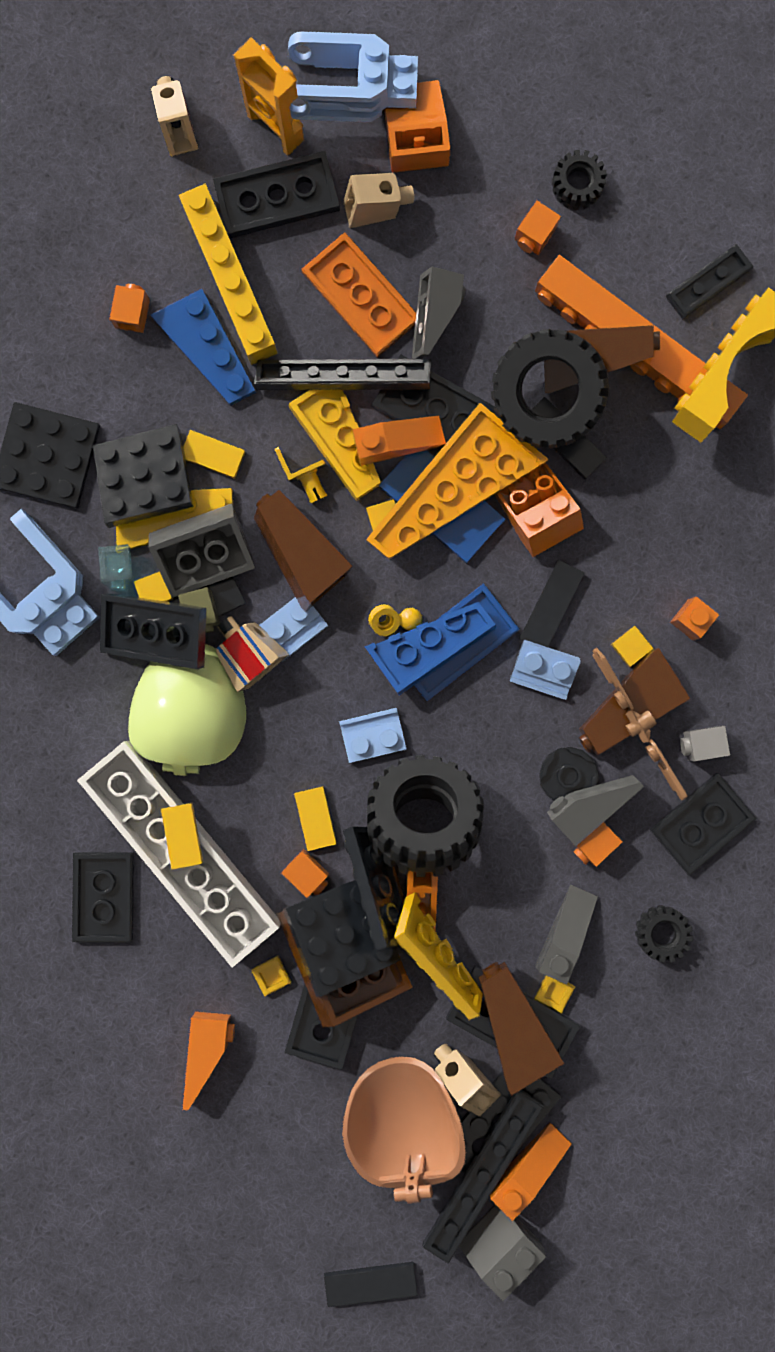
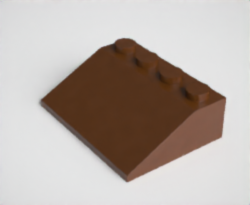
[277,911,413,1027]

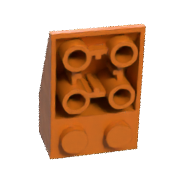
[384,80,450,173]
[495,463,584,557]

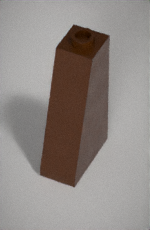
[544,325,660,393]
[254,490,352,612]
[579,648,690,755]
[479,962,564,1095]

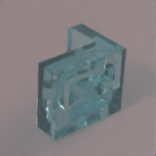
[98,544,136,592]

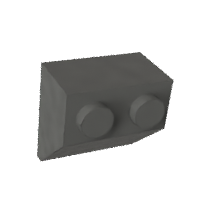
[459,1204,546,1301]

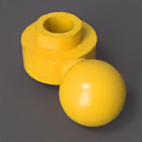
[368,604,422,636]

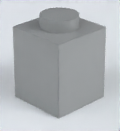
[680,726,730,761]

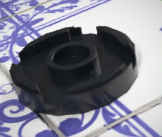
[539,747,599,801]

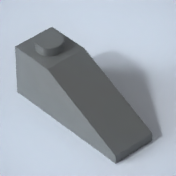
[412,266,465,359]
[547,775,644,846]
[535,884,598,984]

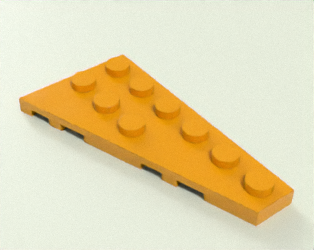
[366,403,549,560]

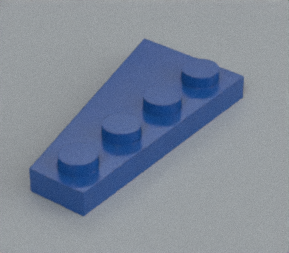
[151,289,256,406]
[364,602,496,696]

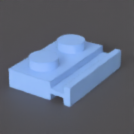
[259,597,328,662]
[510,640,581,700]
[339,708,406,763]

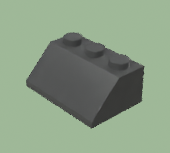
[148,503,255,598]

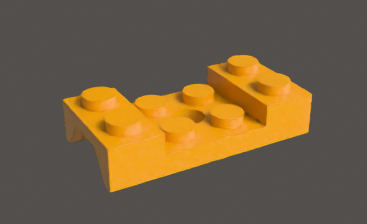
[234,37,304,156]

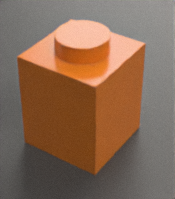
[515,200,561,255]
[109,284,150,333]
[670,596,719,640]
[573,822,622,867]
[281,849,329,898]

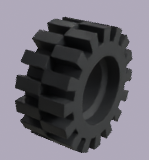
[552,150,607,210]
[635,905,693,963]

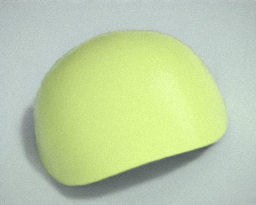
[128,644,246,776]

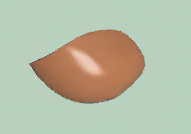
[342,1057,466,1204]

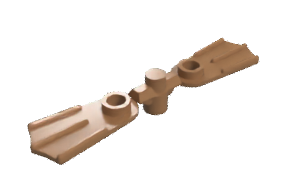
[593,648,688,800]

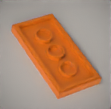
[301,232,416,358]

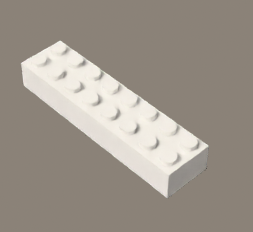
[77,741,281,967]

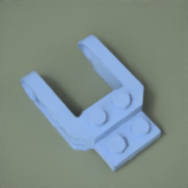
[288,32,418,122]
[0,508,100,656]

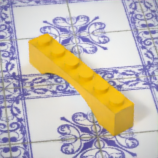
[179,183,278,365]
[672,287,775,443]

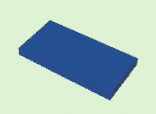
[379,450,505,563]
[414,583,520,701]

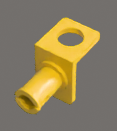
[274,447,327,504]

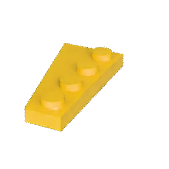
[289,390,381,501]
[116,488,233,553]
[394,893,483,1020]

